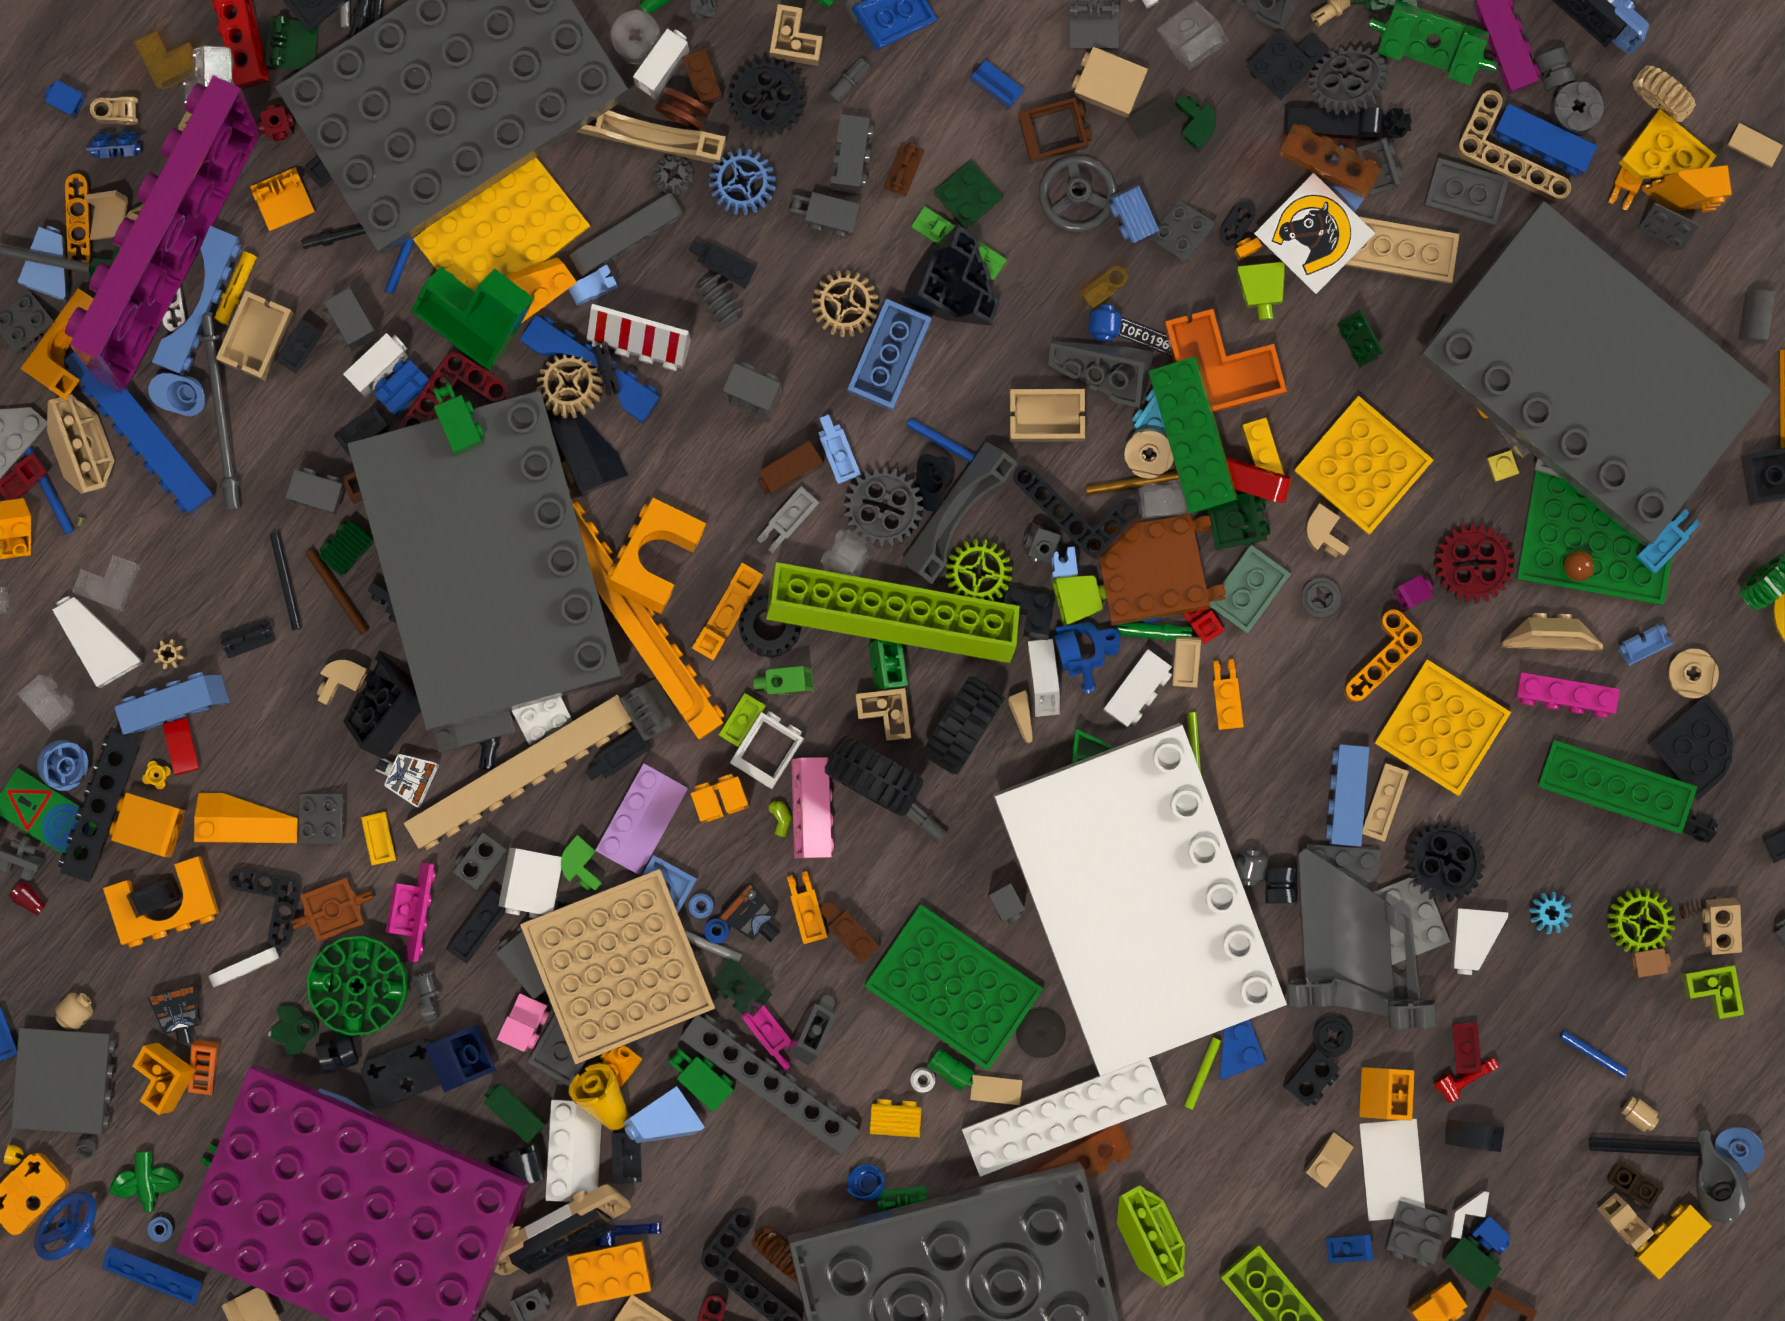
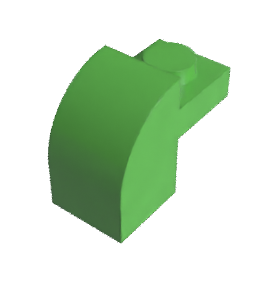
[561,835,603,891]

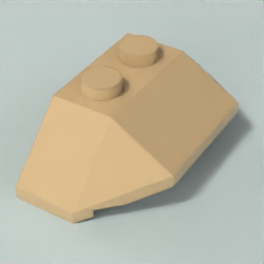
[47,394,114,494]
[1500,613,1603,651]

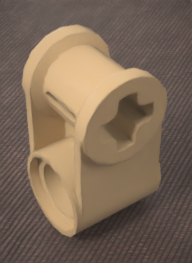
[90,97,138,125]

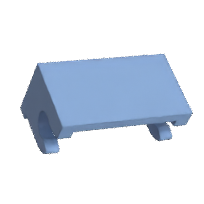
[1051,547,1078,581]

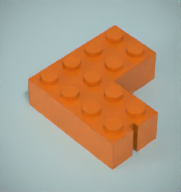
[1164,309,1287,414]

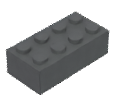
[722,362,782,422]

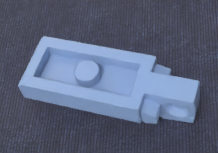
[818,415,861,484]

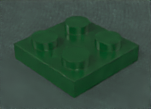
[934,161,1003,230]

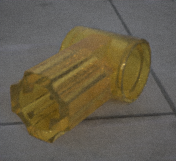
[1080,266,1127,309]

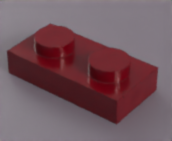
[1452,1022,1482,1075]

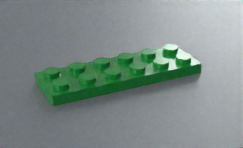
[1148,356,1238,514]
[1538,740,1697,835]

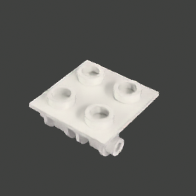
[511,697,573,746]

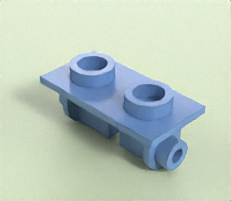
[1618,624,1673,666]

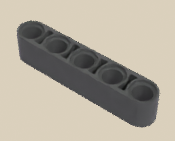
[569,193,684,277]

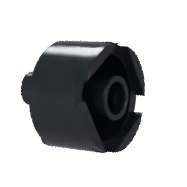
[488,1144,545,1184]

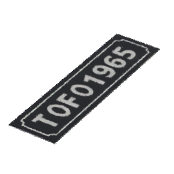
[1119,317,1172,357]

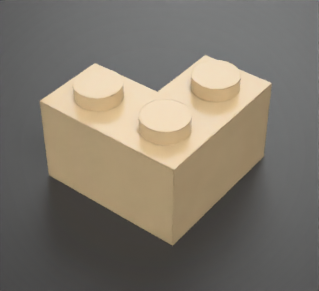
[770,4,823,66]
[856,688,911,742]

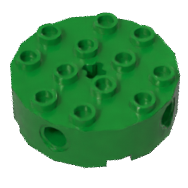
[307,936,409,1036]

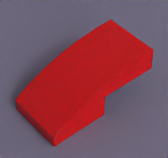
[1182,609,1225,644]
[163,718,200,776]

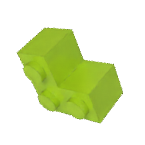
[1681,965,1744,1019]

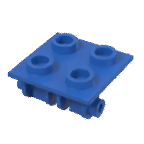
[86,130,142,159]

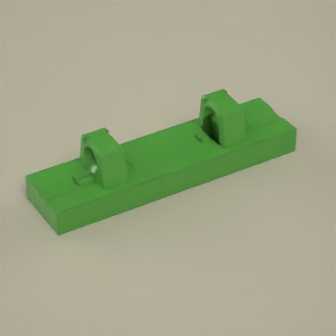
[911,206,1007,281]

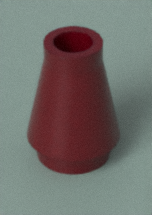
[8,881,46,916]

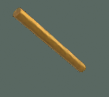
[1085,471,1179,496]

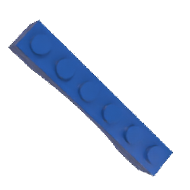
[520,315,660,424]

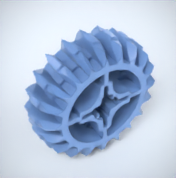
[709,149,776,216]

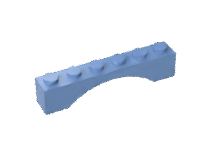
[152,226,242,376]

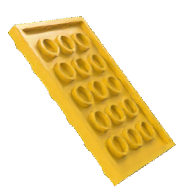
[413,157,591,292]

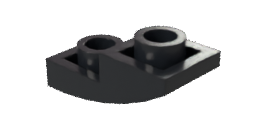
[368,583,397,623]

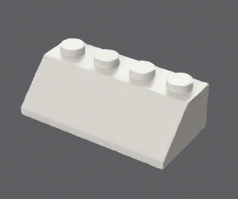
[546,1099,602,1202]

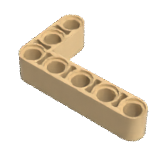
[1457,90,1571,202]

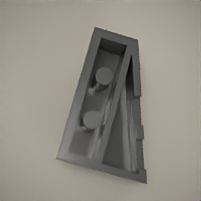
[831,114,874,195]

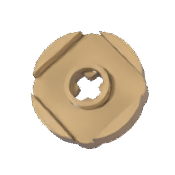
[1124,428,1174,479]
[1668,649,1719,699]

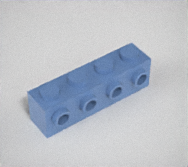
[1325,745,1369,847]

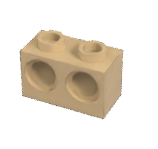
[1702,897,1742,955]

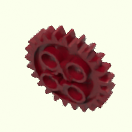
[1434,523,1515,604]

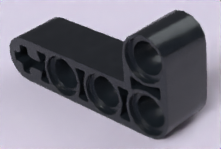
[1283,107,1383,140]

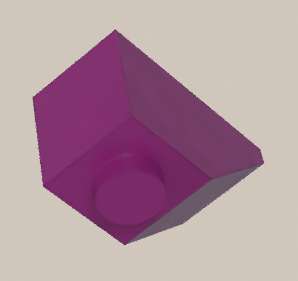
[1393,575,1434,612]

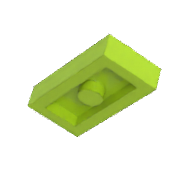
[719,693,766,748]

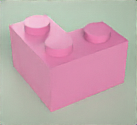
[497,993,550,1052]

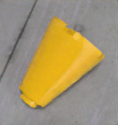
[569,1063,629,1130]

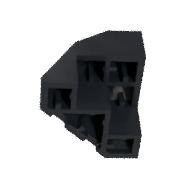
[902,225,1000,326]

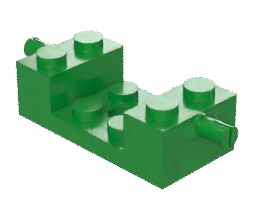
[1368,0,1497,86]

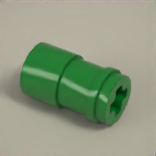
[927,1048,975,1092]

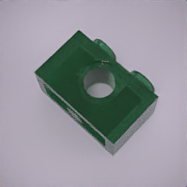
[711,958,773,1017]

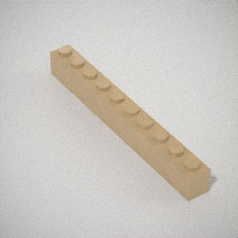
[404,695,632,851]

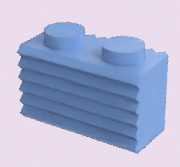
[1108,184,1159,243]

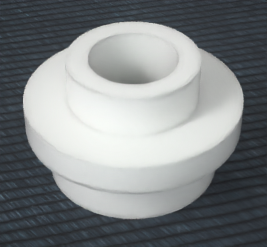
[910,1067,935,1093]

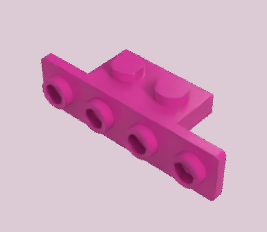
[386,862,435,962]

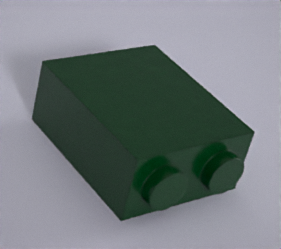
[483,1083,548,1144]

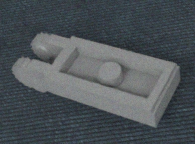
[757,486,820,553]

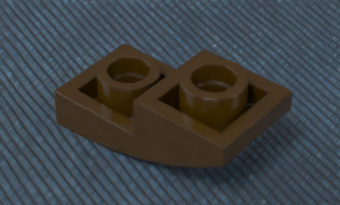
[1607,1161,1664,1210]

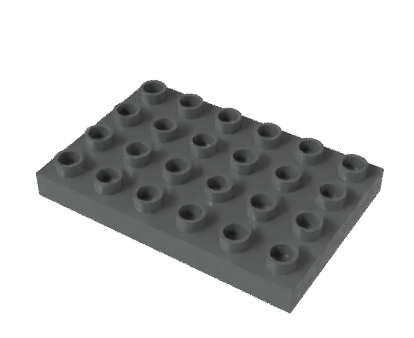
[276,0,632,255]

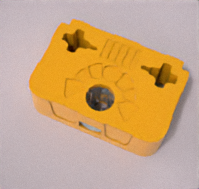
[0,1153,70,1235]

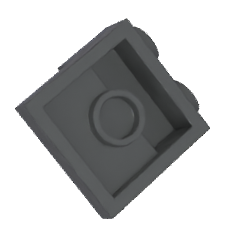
[1385,1200,1448,1267]

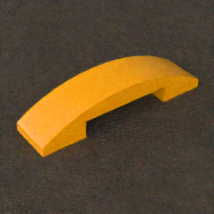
[692,563,763,661]

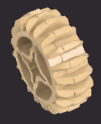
[1632,66,1696,122]
[812,270,879,338]
[537,354,603,419]

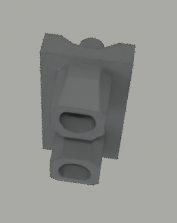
[0,836,45,881]

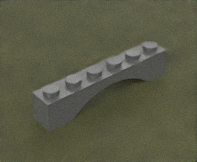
[901,442,1018,584]

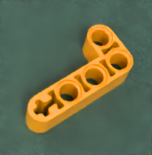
[1344,609,1422,702]

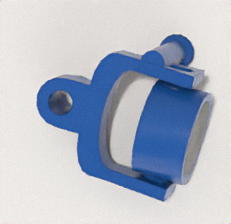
[1053,622,1121,693]

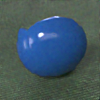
[847,1164,885,1202]

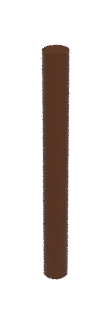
[305,549,369,635]

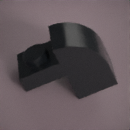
[1445,1119,1504,1152]

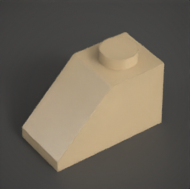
[1303,1132,1353,1188]

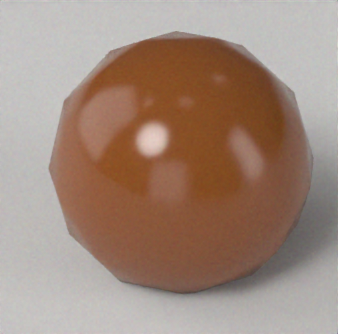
[1563,550,1593,582]

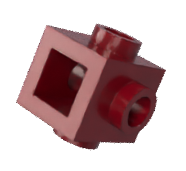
[257,104,295,142]

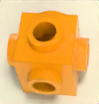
[600,1045,642,1087]

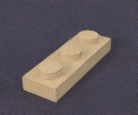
[1362,763,1409,842]

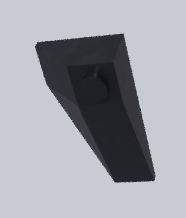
[546,400,628,496]

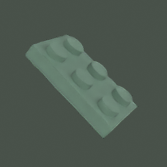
[1209,545,1291,634]

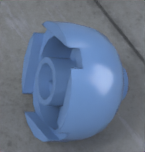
[37,740,89,791]

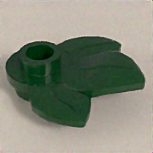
[268,1006,318,1055]

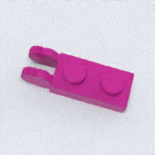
[742,1002,799,1070]

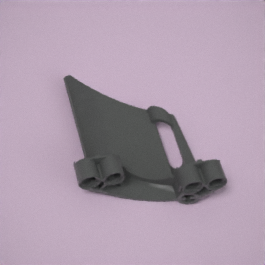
[1286,848,1437,1029]

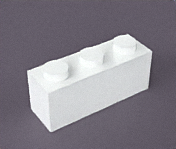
[1103,650,1172,728]

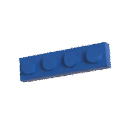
[102,1246,202,1305]

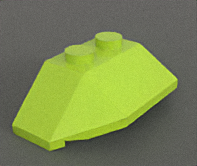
[1117,1185,1185,1287]

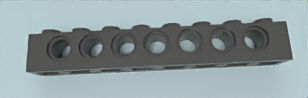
[680,1013,860,1155]

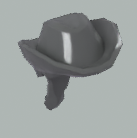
[1696,1127,1751,1223]

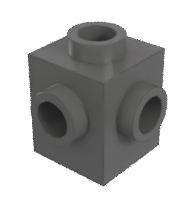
[1022,522,1061,564]

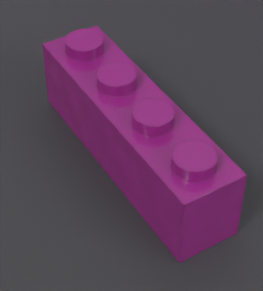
[1473,0,1540,95]

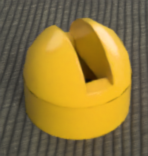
[4,1144,24,1165]

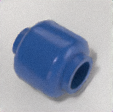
[1088,304,1122,342]

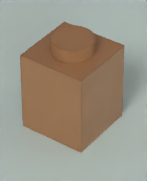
[1631,948,1671,978]

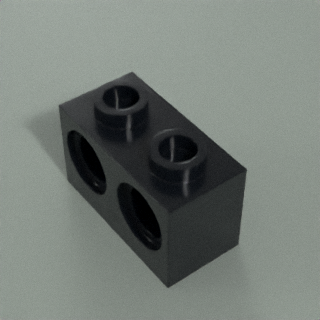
[1283,1049,1340,1107]

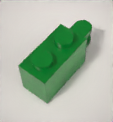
[433,382,485,457]
[667,1047,734,1112]

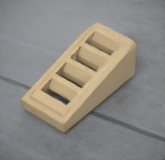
[1007,690,1033,744]

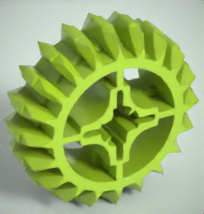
[945,539,1012,601]
[1607,888,1675,953]

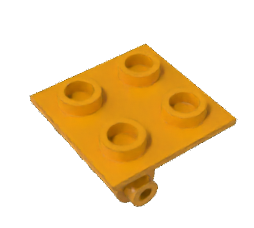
[250,167,315,232]

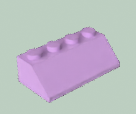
[595,764,688,875]

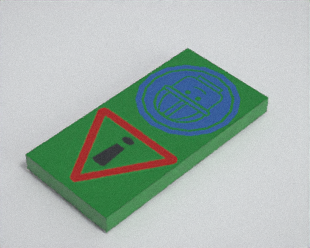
[0,768,97,860]

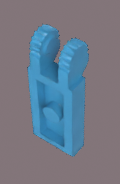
[1636,509,1700,574]

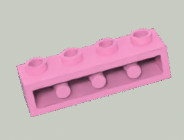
[791,757,834,859]

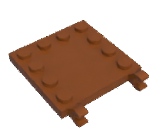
[1095,514,1226,626]

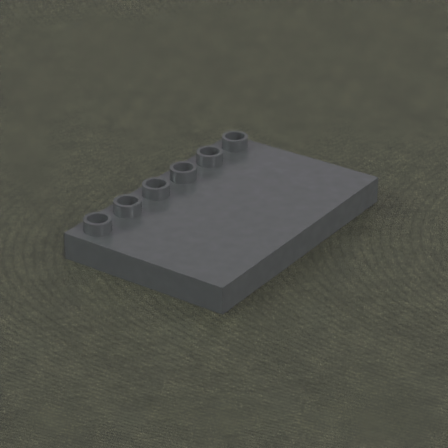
[1416,201,1772,546]
[347,390,622,734]
[787,1161,1118,1321]

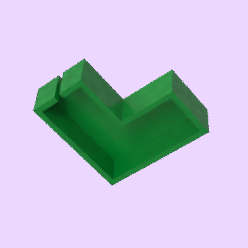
[411,267,534,371]

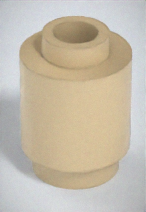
[1621,1096,1659,1132]

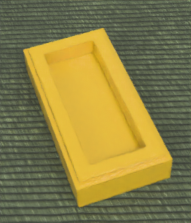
[361,812,396,866]

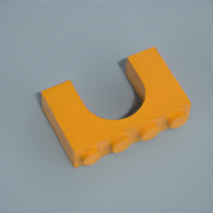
[20,288,94,400]
[606,498,706,614]
[103,857,220,948]

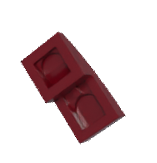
[0,453,48,500]

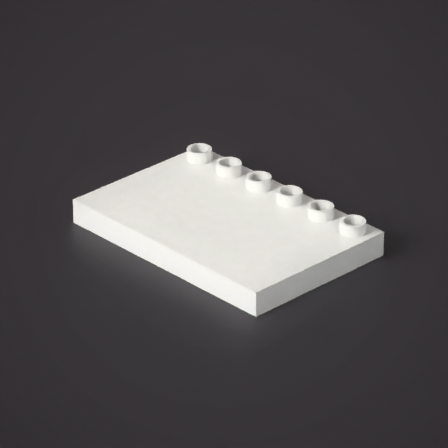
[993,723,1287,1076]

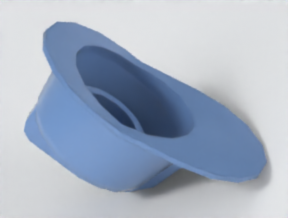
[148,373,206,416]

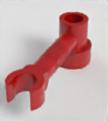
[1433,1056,1499,1103]

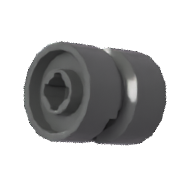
[1535,47,1576,92]

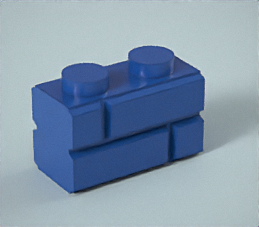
[373,359,430,416]

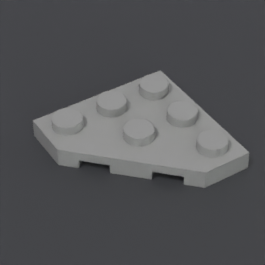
[0,407,47,480]

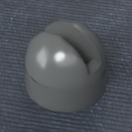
[75,1137,96,1159]

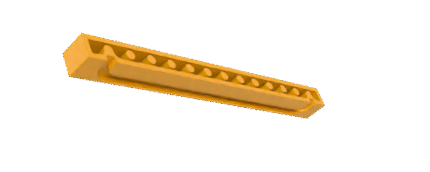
[568,488,725,741]

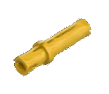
[213,251,257,325]

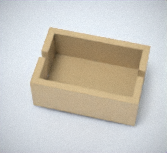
[216,291,294,381]
[1009,389,1085,442]

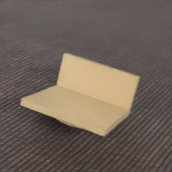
[85,190,128,240]
[222,1288,281,1321]

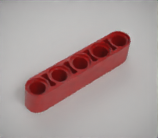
[1174,457,1292,503]

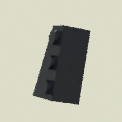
[343,652,421,759]

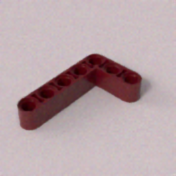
[397,353,509,430]

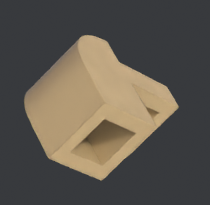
[1305,503,1350,558]
[317,660,369,706]
[1597,1193,1654,1250]

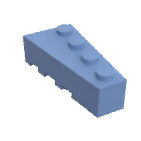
[114,672,230,735]

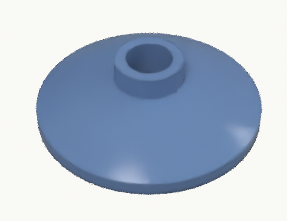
[1714,1127,1764,1173]

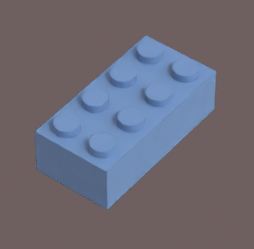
[847,299,932,412]

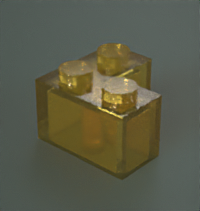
[134,31,204,91]

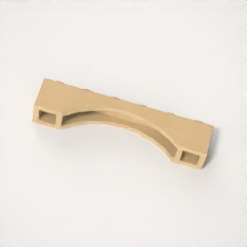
[577,110,726,166]

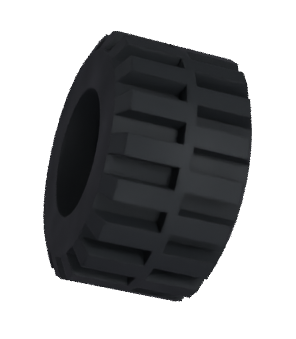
[738,594,801,658]

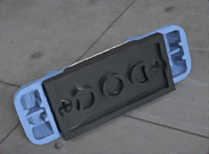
[1552,0,1649,54]

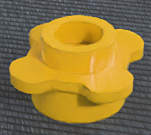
[142,761,171,790]

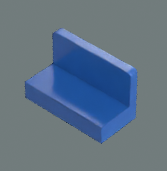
[970,60,1024,110]

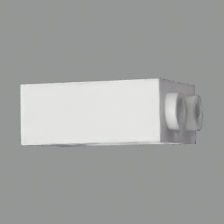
[343,333,408,398]
[730,711,804,790]

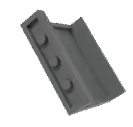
[11,1028,116,1134]

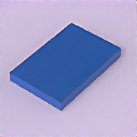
[851,0,938,51]

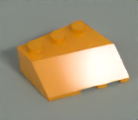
[1642,165,1732,212]

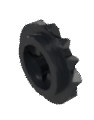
[1313,1017,1353,1057]

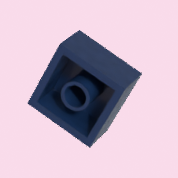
[425,1025,497,1093]

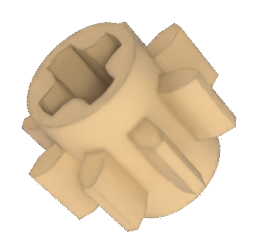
[153,639,185,670]

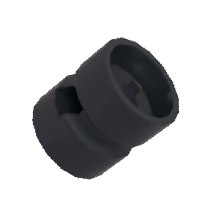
[1265,868,1297,904]
[316,1035,359,1074]

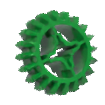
[1739,553,1785,610]

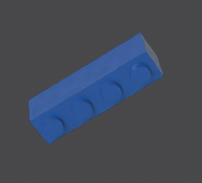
[1493,104,1598,177]

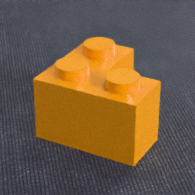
[132,1043,196,1115]
[1407,1280,1468,1321]

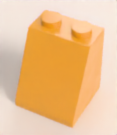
[109,793,186,858]

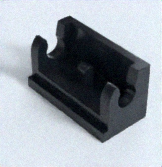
[274,319,324,374]
[334,406,390,457]
[611,1132,642,1184]

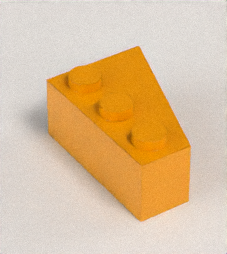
[505,257,577,322]

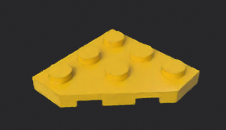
[1619,109,1717,179]

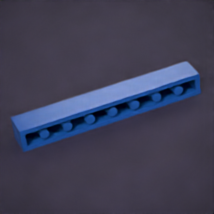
[64,352,215,515]

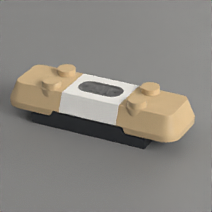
[494,1184,631,1275]

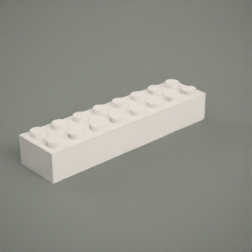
[962,1058,1167,1177]

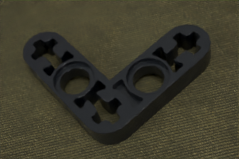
[229,868,301,949]

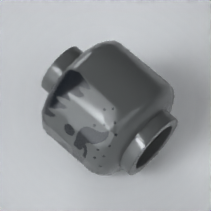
[1235,847,1268,886]

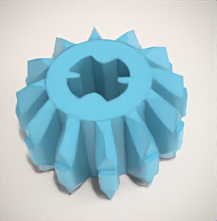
[1529,892,1572,934]

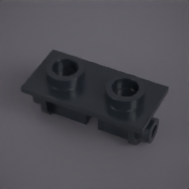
[220,618,275,659]
[1683,809,1718,843]

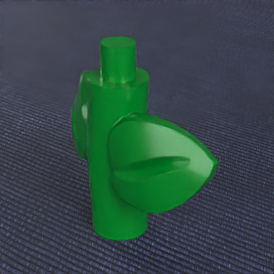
[109,1151,181,1213]

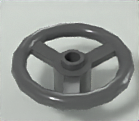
[1039,155,1116,232]

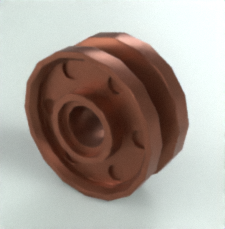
[655,88,711,131]

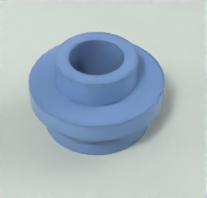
[689,893,713,918]
[148,1217,173,1242]

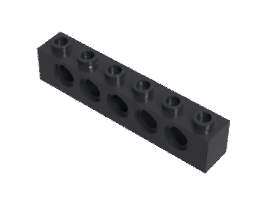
[58,731,141,883]

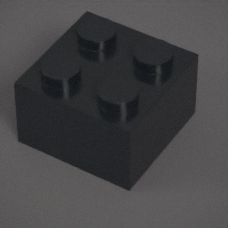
[1741,448,1785,506]

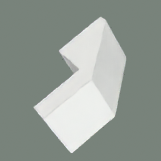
[1448,1191,1489,1238]

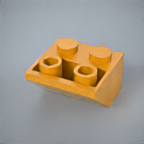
[0,498,31,559]
[1359,1067,1414,1121]

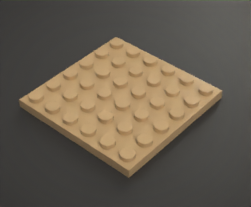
[520,869,715,1064]

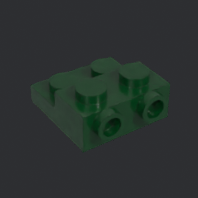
[1208,493,1270,550]

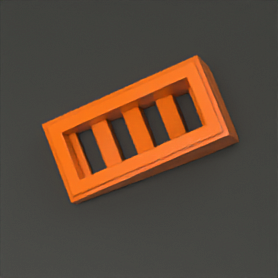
[187,1040,219,1095]

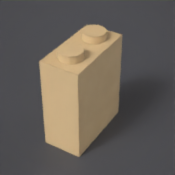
[1071,47,1148,118]

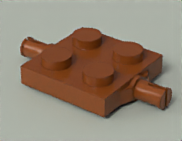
[290,878,374,942]

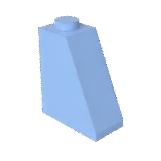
[18,226,70,302]
[623,1086,705,1143]

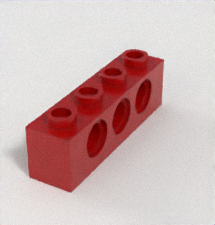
[212,0,270,89]

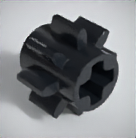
[1382,108,1412,138]

